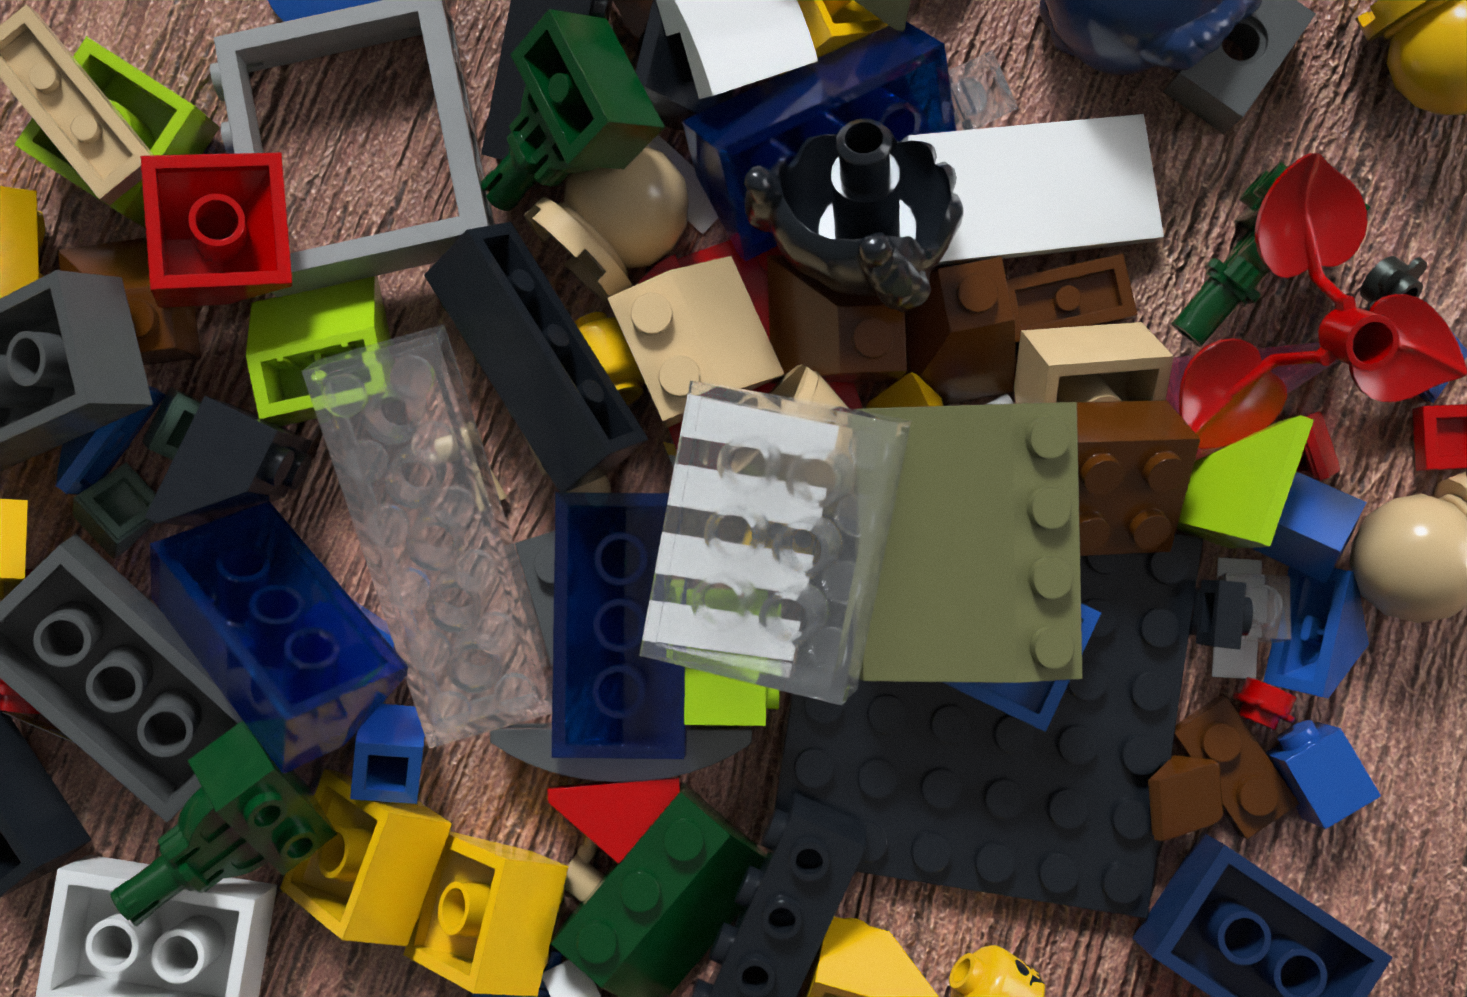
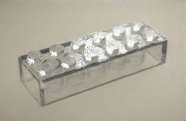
[302,324,559,749]

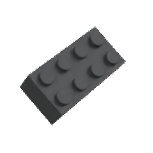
[0,270,153,471]
[0,534,268,823]

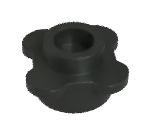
[1360,256,1427,311]

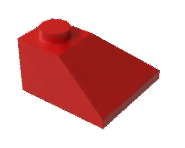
[140,152,293,308]

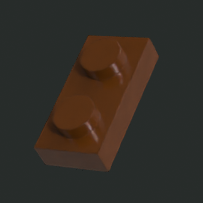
[1006,253,1138,345]
[1174,695,1299,839]

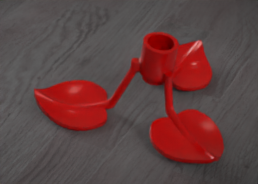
[1179,153,1467,449]

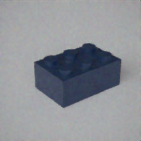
[1132,832,1393,997]

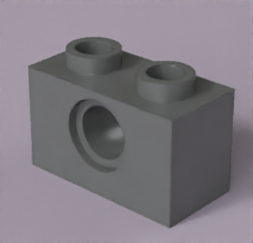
[1163,0,1316,134]

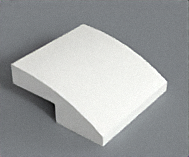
[656,0,818,99]

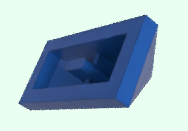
[55,386,166,495]
[1263,566,1369,699]

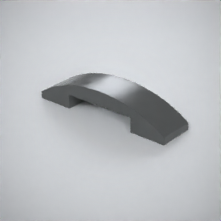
[490,723,752,782]

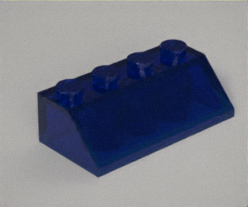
[682,21,956,261]
[551,492,690,759]
[150,501,408,774]

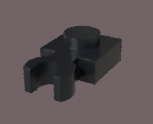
[1189,580,1253,650]

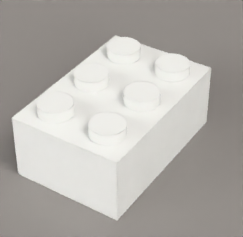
[35,855,277,997]

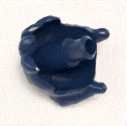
[1040,0,1262,75]

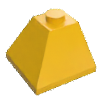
[799,916,939,997]

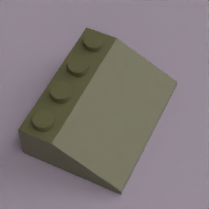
[853,402,1082,683]

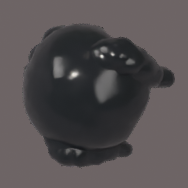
[744,118,964,313]

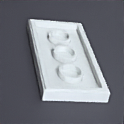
[901,114,1164,266]

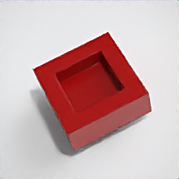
[1412,404,1467,471]

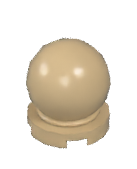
[523,146,689,302]
[1349,472,1467,623]

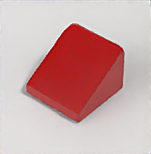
[1296,411,1340,481]

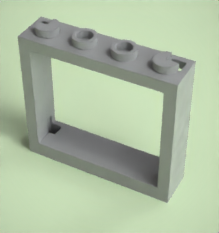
[210,0,495,298]

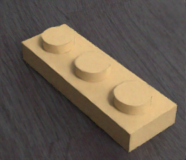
[0,4,154,205]

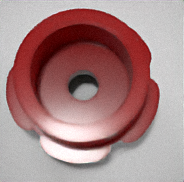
[1233,677,1297,730]

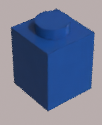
[1253,471,1367,583]
[350,702,428,804]
[1265,720,1381,829]

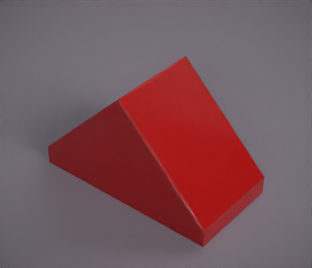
[547,776,680,864]

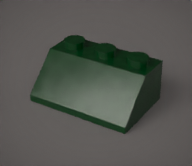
[551,782,767,997]

